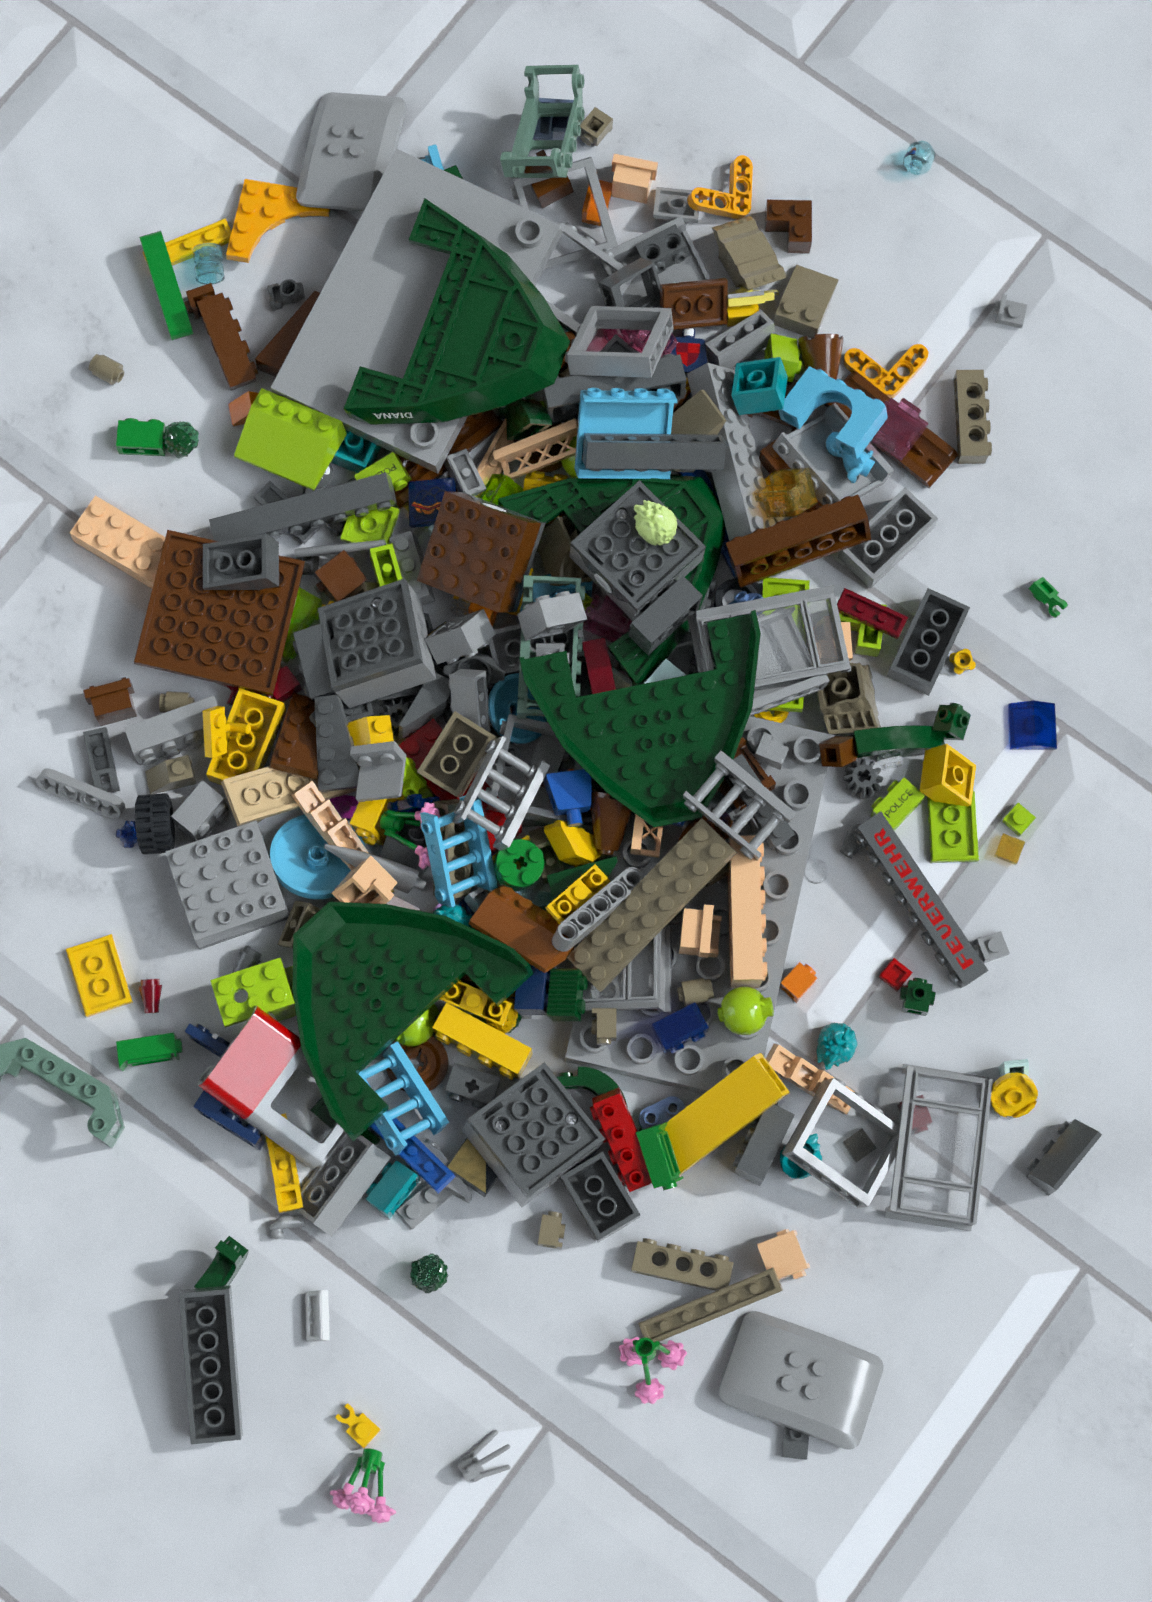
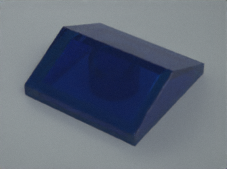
[1008,700,1057,750]

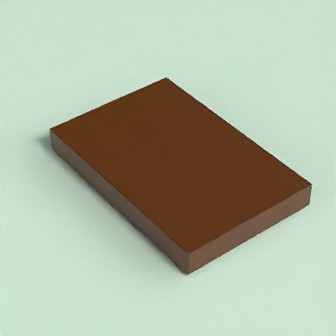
[660,278,728,330]

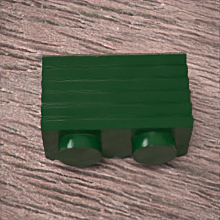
[547,969,588,1022]

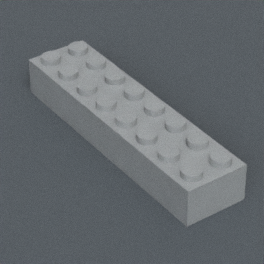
[687,363,776,541]

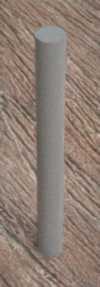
[294,540,386,558]

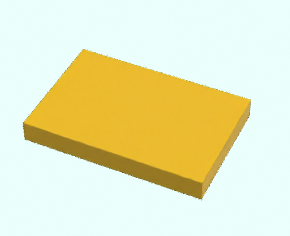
[66,934,133,1018]

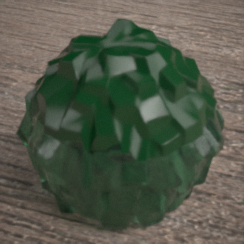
[163,421,199,458]
[410,1253,449,1294]

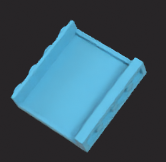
[575,388,677,479]

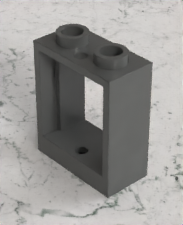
[598,258,660,308]

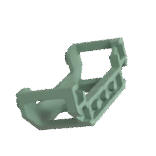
[500,65,585,178]
[517,575,585,719]

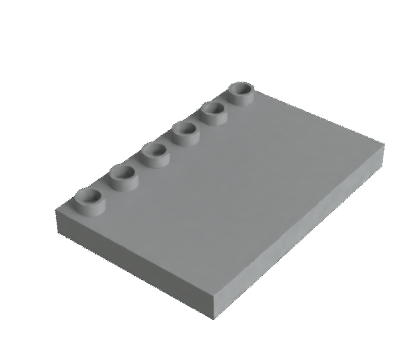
[270,149,562,474]

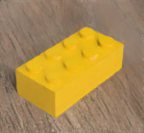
[206,688,286,785]
[432,1002,533,1080]

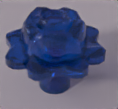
[116,820,138,848]

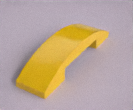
[265,1113,303,1213]

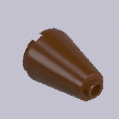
[798,334,843,380]
[591,789,632,855]

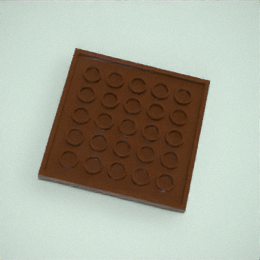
[134,530,305,696]

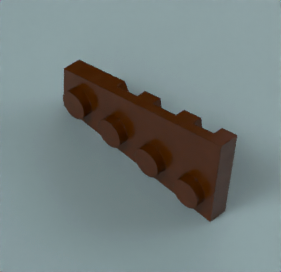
[270,693,317,779]

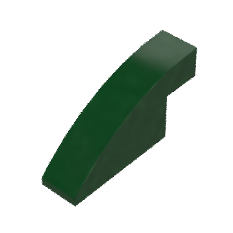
[499,398,552,441]
[852,725,945,762]
[540,856,618,911]

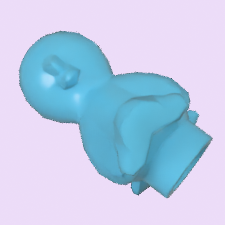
[826,431,875,483]

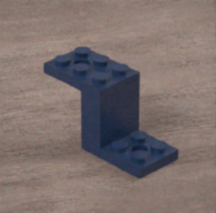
[184,1023,265,1151]

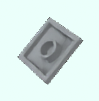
[653,187,700,223]

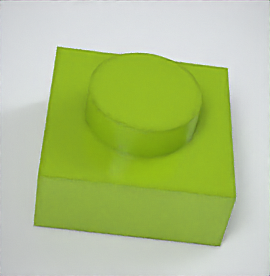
[1002,803,1036,837]

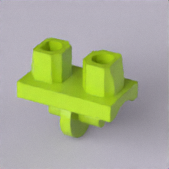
[402,757,427,799]

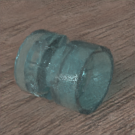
[193,243,225,284]

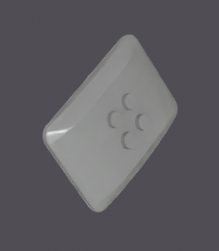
[296,92,406,211]
[719,1311,884,1450]

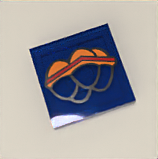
[409,478,456,528]

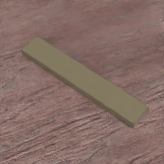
[638,1267,783,1342]

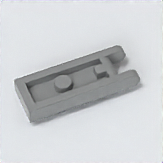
[396,1184,453,1230]

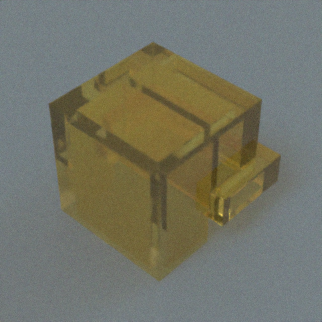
[754,468,818,517]

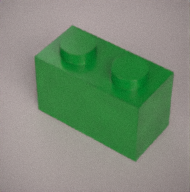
[116,418,166,456]

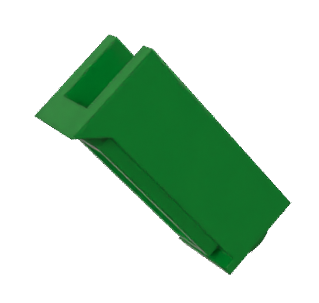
[116,1032,183,1071]
[636,1122,683,1191]

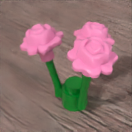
[380,802,441,869]
[619,1337,687,1404]
[330,1448,396,1523]

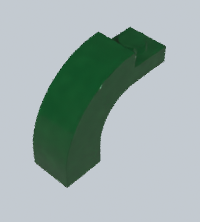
[557,1066,627,1105]
[194,1236,249,1289]

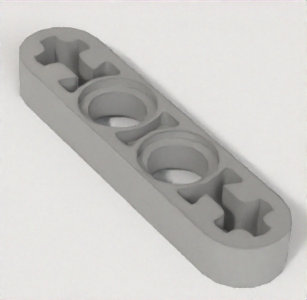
[36,768,125,819]

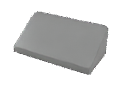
[444,449,486,496]

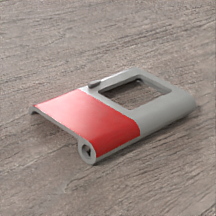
[197,1005,343,1169]

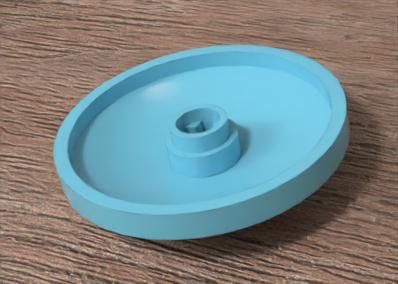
[270,814,365,899]

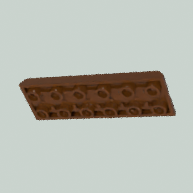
[823,371,958,489]
[394,410,503,510]

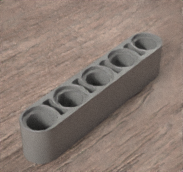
[552,867,644,952]

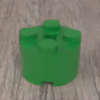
[493,839,544,891]

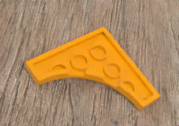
[226,179,330,263]

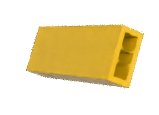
[665,1053,790,1176]

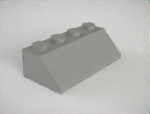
[296,1132,391,1237]

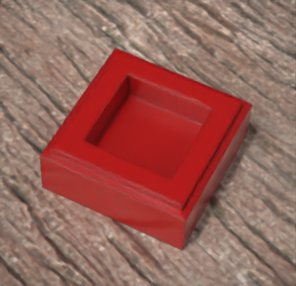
[879,958,913,992]

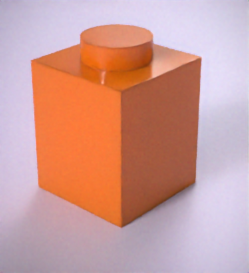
[779,962,817,1003]

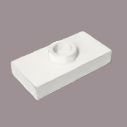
[305,1290,329,1342]

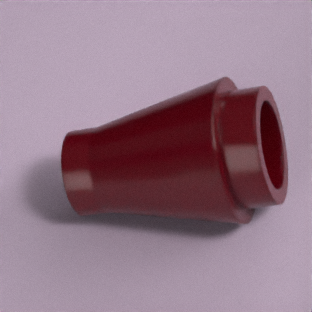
[138,979,162,1013]

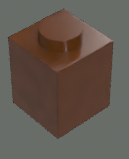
[819,736,857,767]

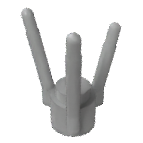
[458,1430,511,1482]

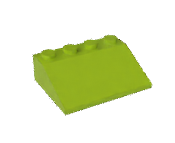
[234,388,347,491]

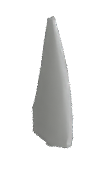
[324,844,426,894]

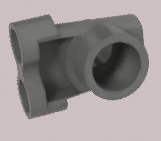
[267,279,305,311]

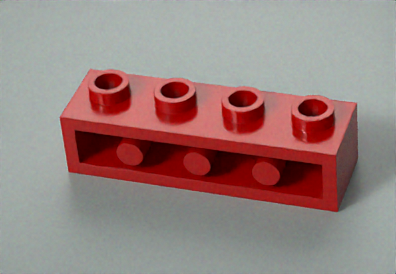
[590,1087,652,1192]

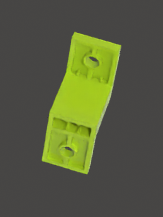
[210,958,296,1028]

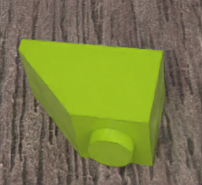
[370,543,402,587]

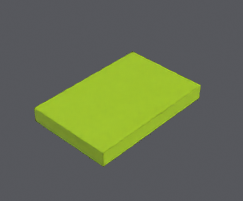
[927,791,979,863]

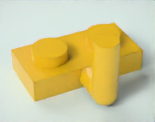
[202,706,251,758]

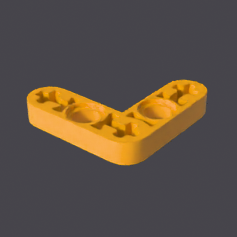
[687,155,753,219]
[843,344,929,399]

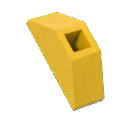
[544,820,602,867]
[545,864,611,924]
[440,981,513,1026]

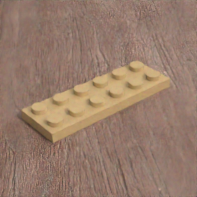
[221,766,357,826]

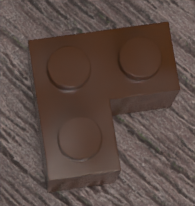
[765,199,812,253]

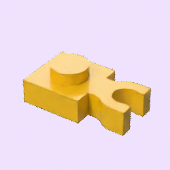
[335,1403,381,1449]

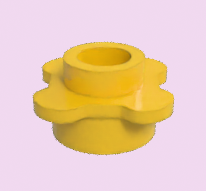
[949,649,976,675]

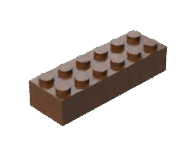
[726,494,871,587]

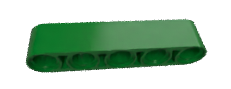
[139,231,193,341]

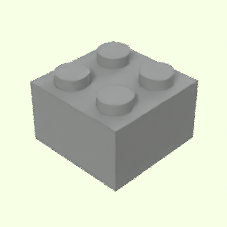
[517,591,587,641]
[425,609,495,664]
[171,780,229,842]

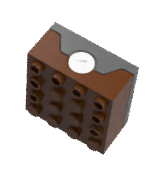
[417,491,545,613]

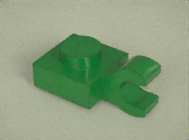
[1028,577,1068,618]

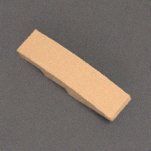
[291,781,369,870]
[766,1043,855,1115]

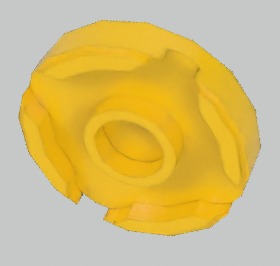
[990,1072,1038,1118]

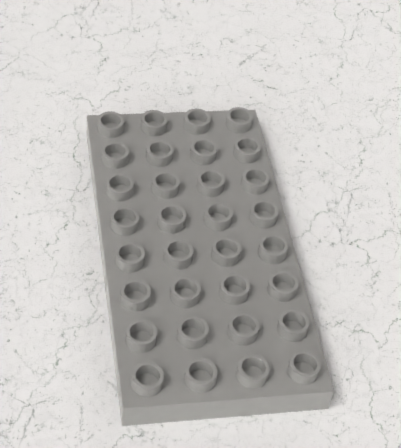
[565,716,835,1094]

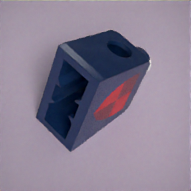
[669,328,708,378]

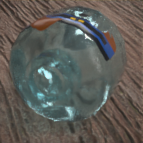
[903,141,935,175]

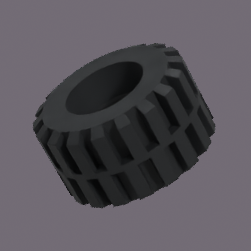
[135,793,175,855]

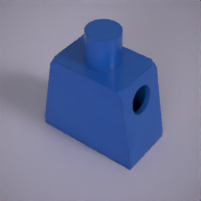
[543,769,592,827]

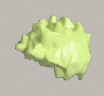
[634,500,677,546]

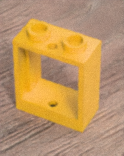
[349,794,405,846]

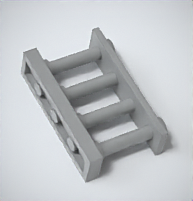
[452,736,550,851]
[683,751,796,860]

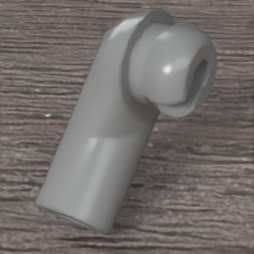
[269,1215,304,1239]

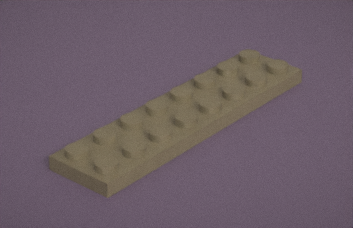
[567,818,737,992]

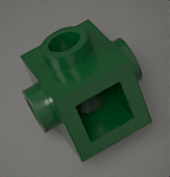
[932,703,971,740]
[900,978,936,1016]

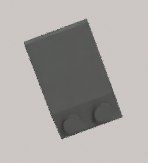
[203,533,279,590]

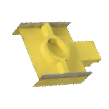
[728,287,779,307]

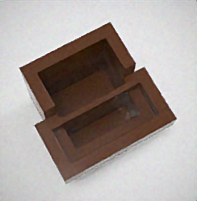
[524,150,574,209]
[313,550,367,602]
[83,677,137,726]

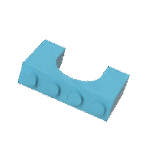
[779,366,888,460]

